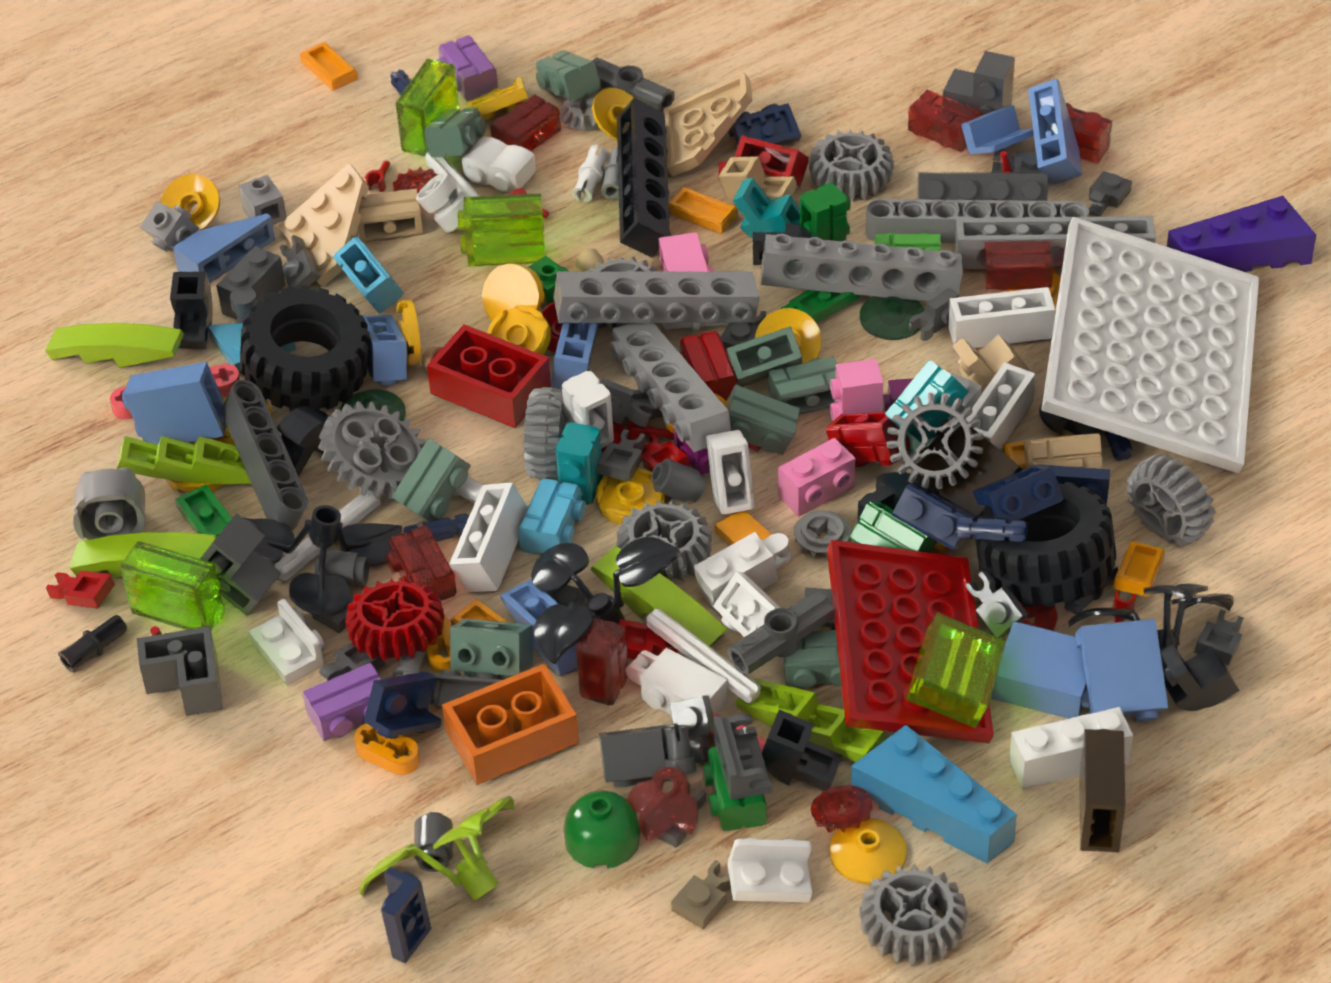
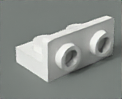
[713,572,780,637]
[248,599,325,685]
[727,838,813,903]

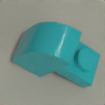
[733,177,800,238]

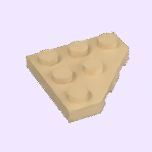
[663,73,752,177]
[278,163,369,287]

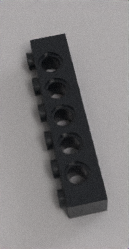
[617,98,671,258]

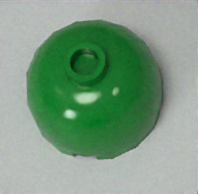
[563,790,640,868]

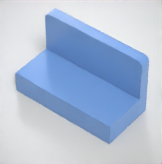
[961,105,1034,154]

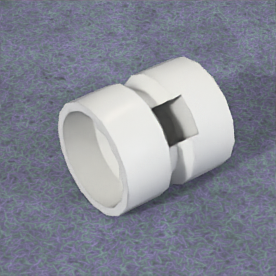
[416,172,476,233]

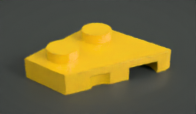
[466,77,528,120]

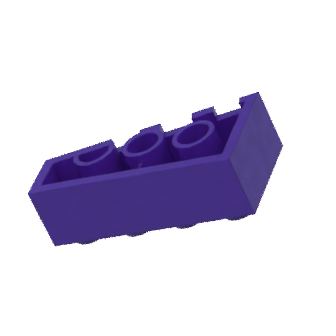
[1167,196,1316,272]

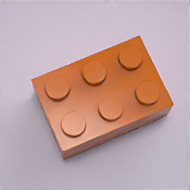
[442,663,579,785]

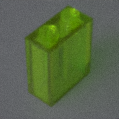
[396,59,459,156]
[458,193,545,267]
[120,541,225,631]
[906,613,1006,728]

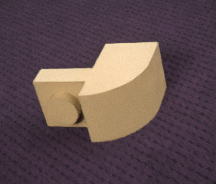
[718,157,798,207]
[953,335,1030,395]

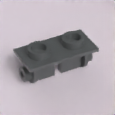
[430,670,502,708]

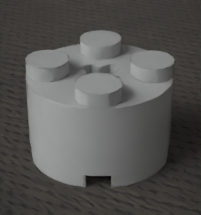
[73,468,145,540]

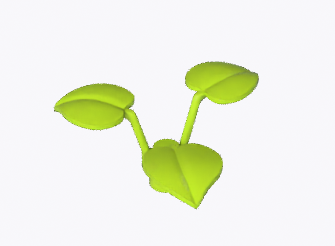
[359,796,514,901]

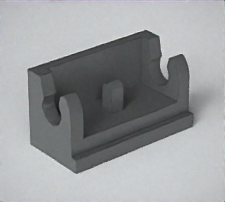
[714,714,772,800]

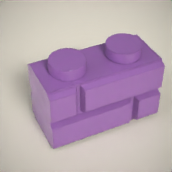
[436,35,498,101]
[303,663,381,741]

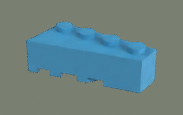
[851,725,1017,864]

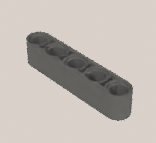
[221,380,309,531]

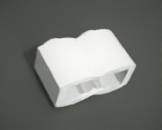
[462,137,536,193]

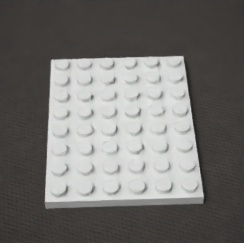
[1041,217,1259,474]

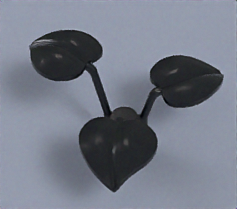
[242,505,402,617]
[531,537,681,664]
[1068,584,1234,667]

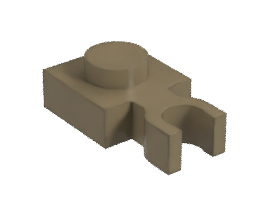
[671,860,731,929]

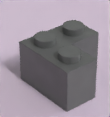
[942,51,1015,121]
[190,513,281,616]
[137,626,223,716]

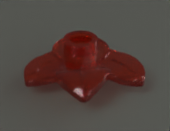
[627,767,698,842]

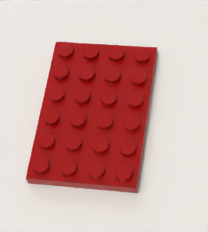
[827,540,994,743]

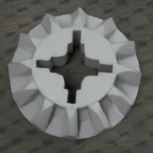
[560,93,599,130]
[794,511,851,557]

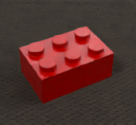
[427,324,551,428]

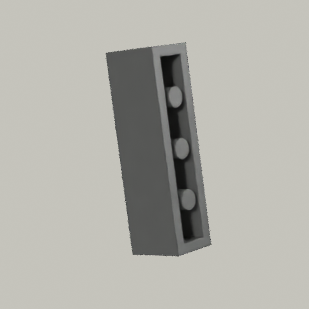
[917,172,1048,201]

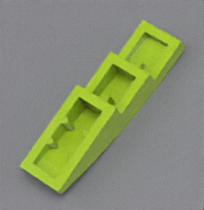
[45,323,184,368]
[117,436,252,484]
[70,532,217,580]
[590,546,727,647]
[735,678,888,762]

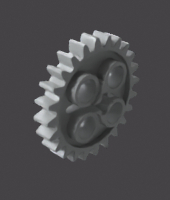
[318,401,427,499]

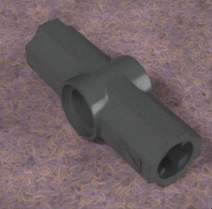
[592,57,675,112]
[728,590,835,675]

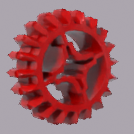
[345,577,445,662]

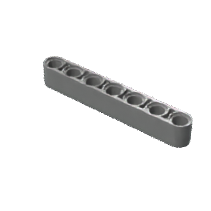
[865,199,1089,243]

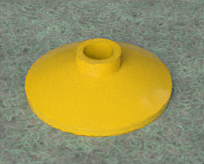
[592,88,634,141]
[160,174,220,231]
[755,308,822,363]
[829,818,907,884]

